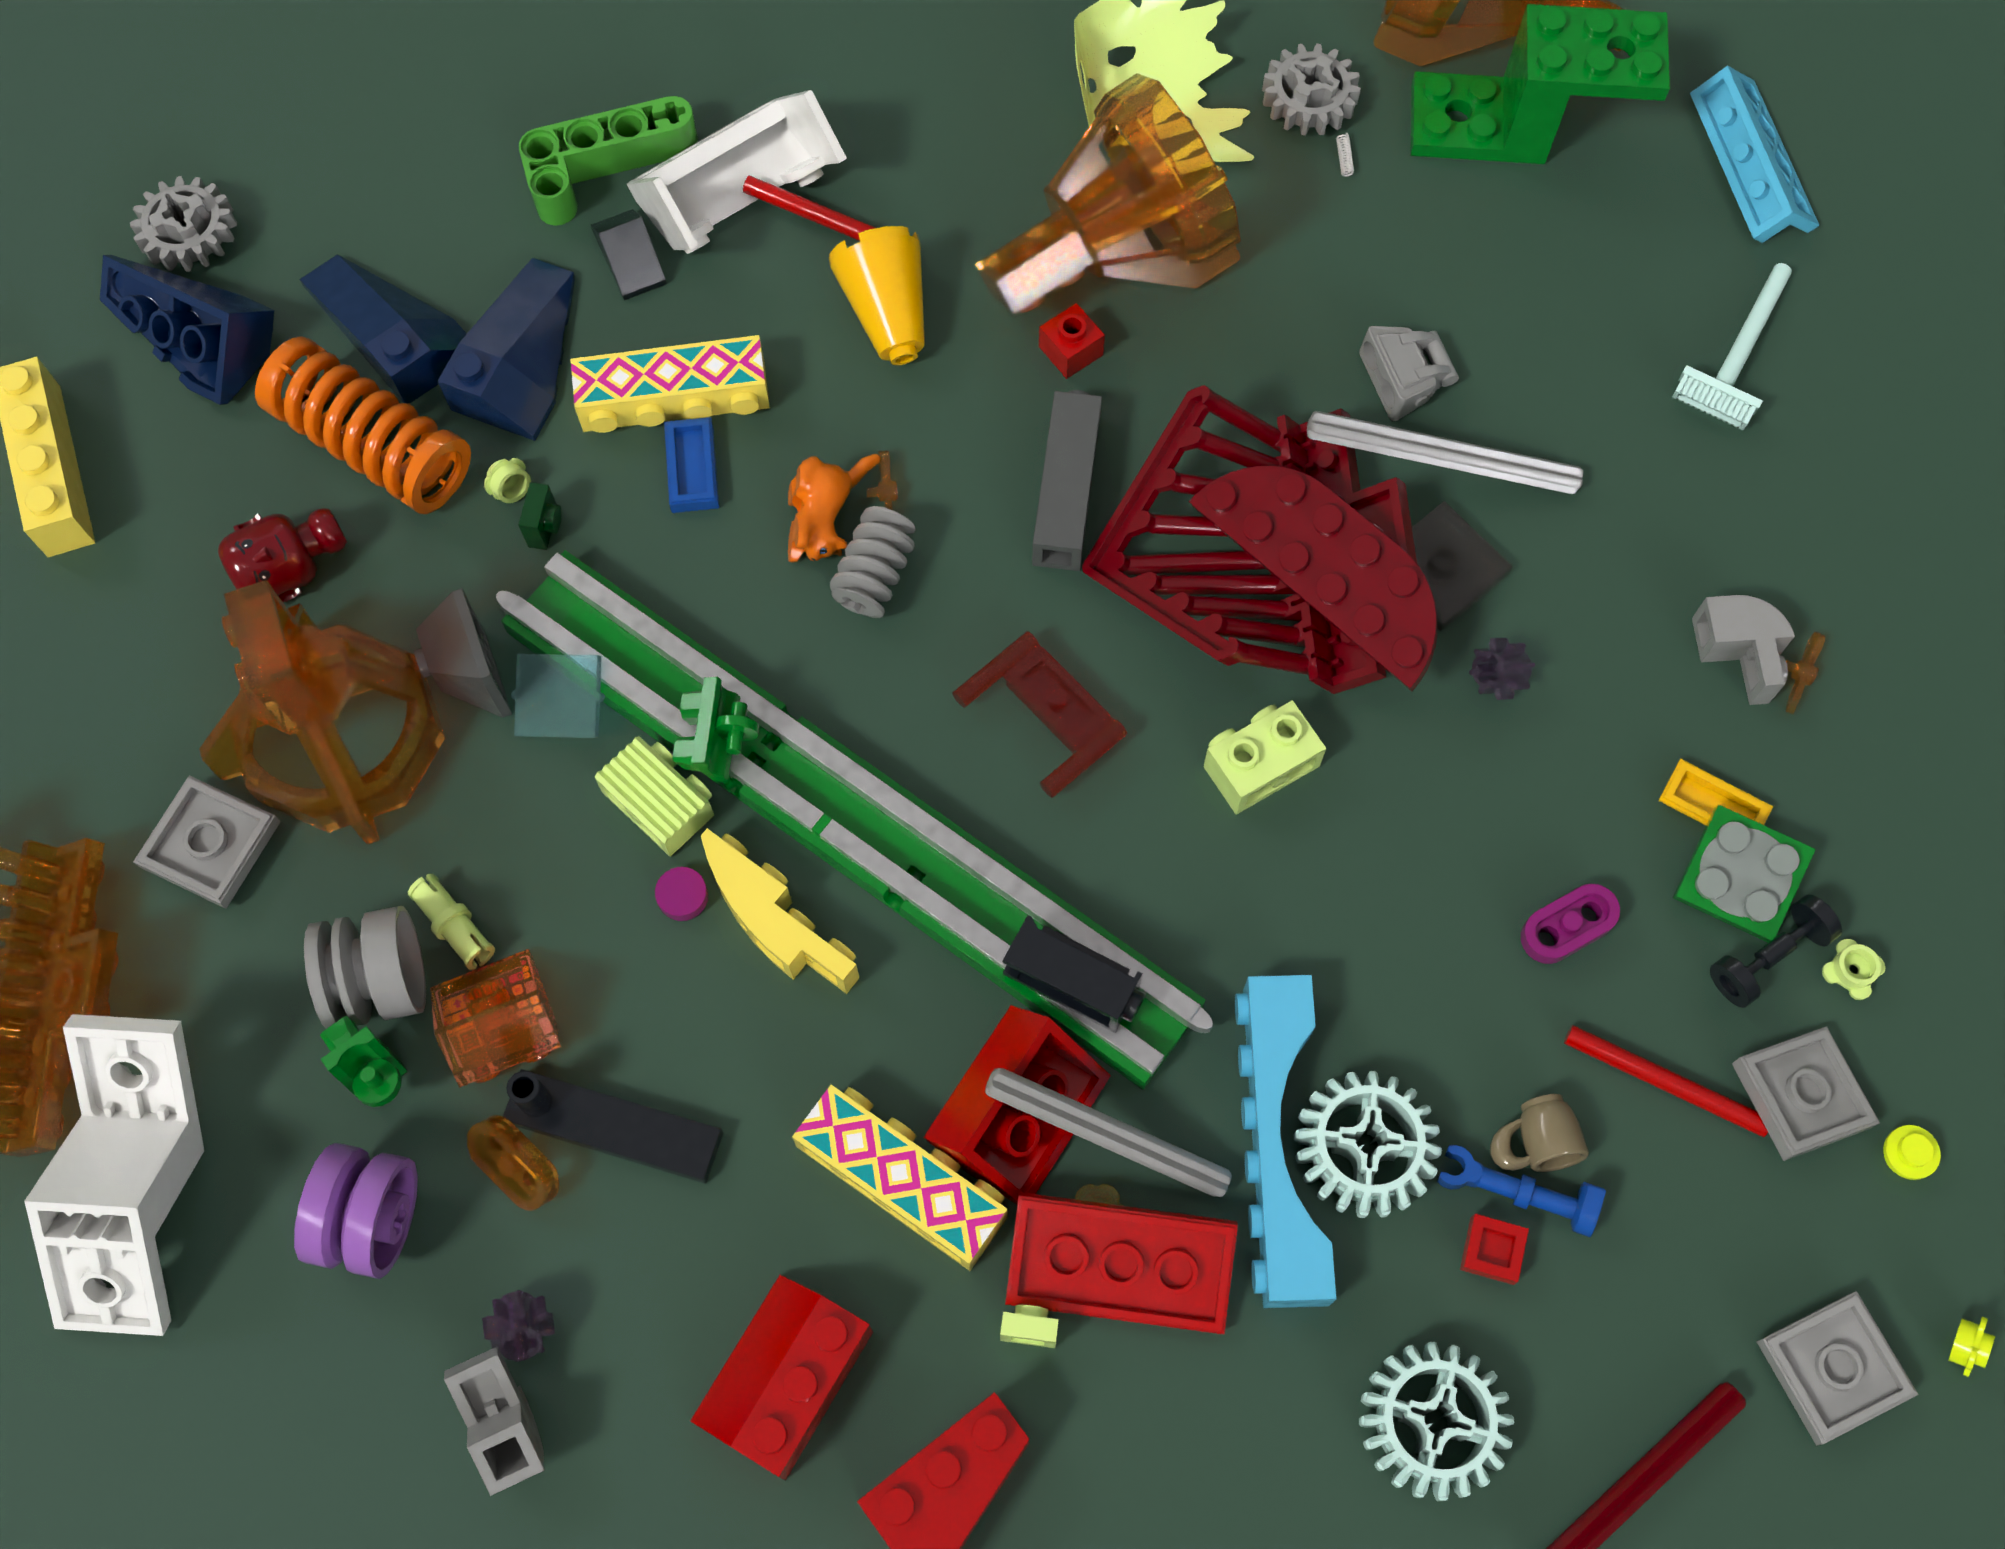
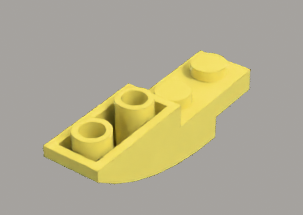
[701,828,860,994]

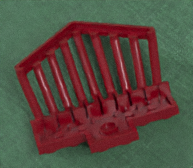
[1082,385,1417,694]

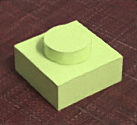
[1000,1305,1059,1348]

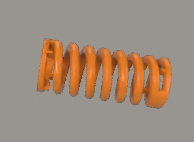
[255,336,471,514]

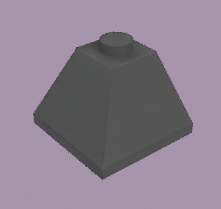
[414,588,512,718]

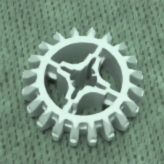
[1294,1071,1442,1218]
[1359,1342,1514,1501]

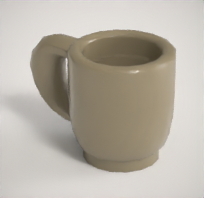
[1490,1094,1589,1172]

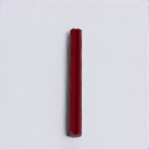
[1546,1382,1746,1549]

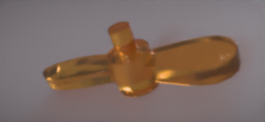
[866,450,898,510]
[1786,632,1825,715]

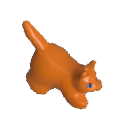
[788,454,881,563]

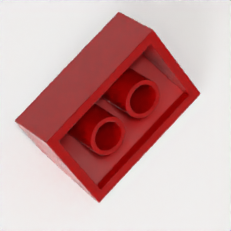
[923,1005,1111,1205]
[690,1275,873,1481]

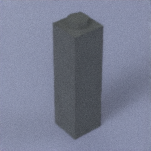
[1032,390,1102,571]

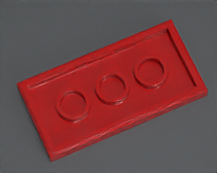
[1005,1192,1238,1334]

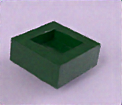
[518,482,562,550]

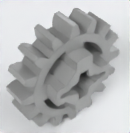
[1262,43,1361,136]
[130,176,237,272]

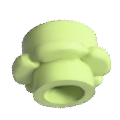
[484,458,531,503]

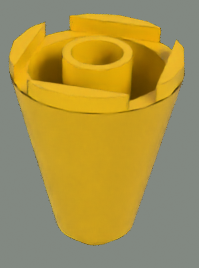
[829,226,925,365]

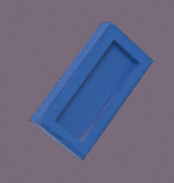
[664,417,719,513]

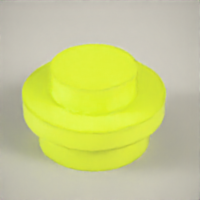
[1883,1125,1941,1180]

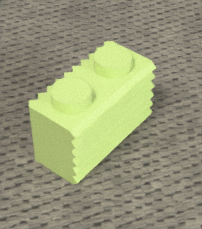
[595,736,714,857]

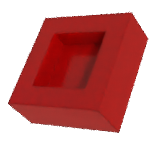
[1460,1214,1529,1285]

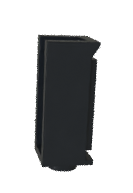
[1003,914,1146,1033]

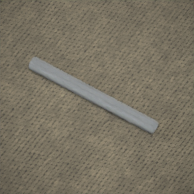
[1307,411,1583,494]

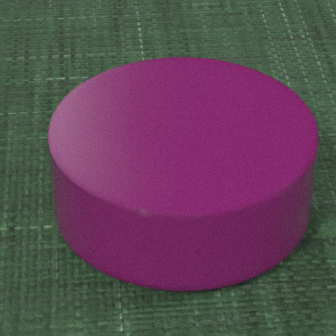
[655,867,708,921]

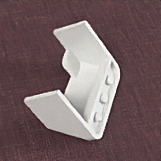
[627,90,847,254]

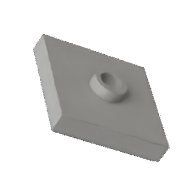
[133,775,281,909]
[1732,1027,1880,1161]
[1756,1291,1919,1446]

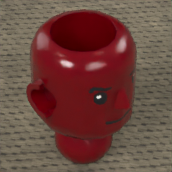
[218,508,347,606]

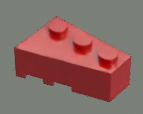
[857,1392,1030,1549]

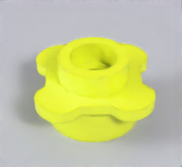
[1948,1316,1995,1377]

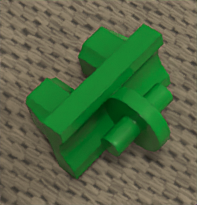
[672,676,760,782]
[320,1016,408,1107]

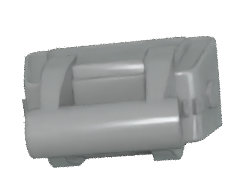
[1359,326,1459,421]

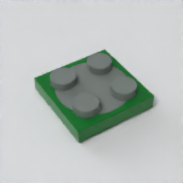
[1673,805,1816,943]

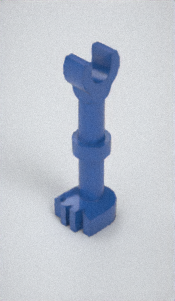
[1437,1145,1606,1237]

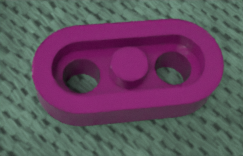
[1521,884,1620,964]

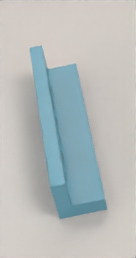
[1690,65,1820,243]

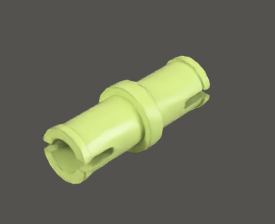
[408,874,495,970]

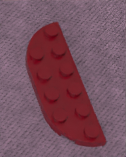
[1188,466,1438,692]

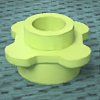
[1822,939,1885,1000]

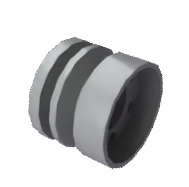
[304,906,426,1029]

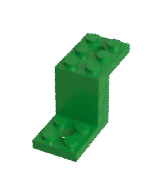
[1410,4,1670,164]

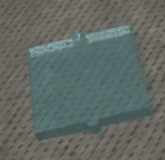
[511,654,605,738]

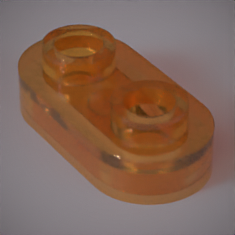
[467,1115,559,1211]

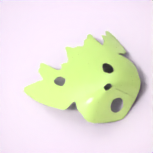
[1074,0,1254,162]

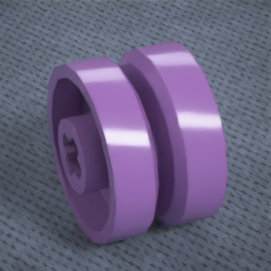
[294,1143,418,1279]

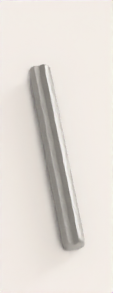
[985,1068,1232,1197]

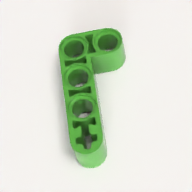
[519,96,698,226]

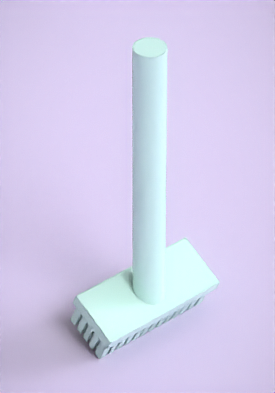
[1672,263,1792,431]

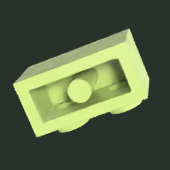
[1203,700,1326,815]

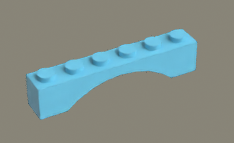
[1235,975,1336,1308]

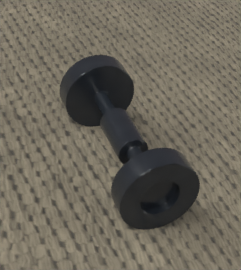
[1710,894,1842,1008]

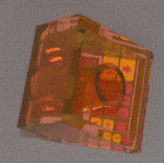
[430,949,561,1088]

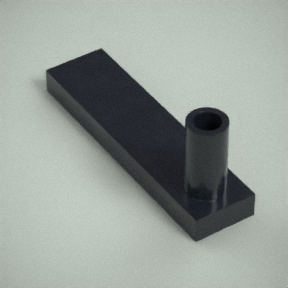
[502,1069,724,1184]

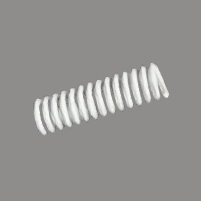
[1336,133,1354,176]

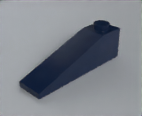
[299,254,467,404]
[100,255,275,405]
[438,258,575,441]

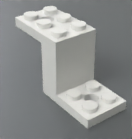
[24,1014,204,1336]

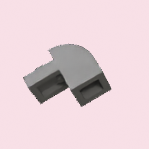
[1692,595,1795,705]
[444,1346,545,1496]

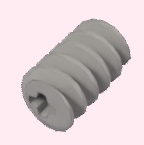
[830,506,916,618]

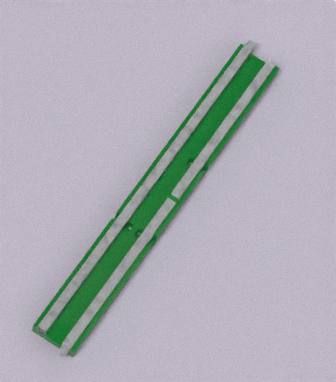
[496,550,1213,1090]

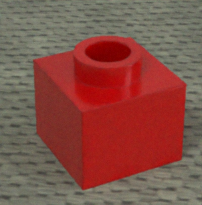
[1039,303,1105,379]

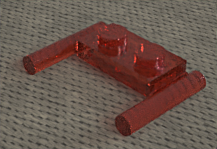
[952,631,1127,798]

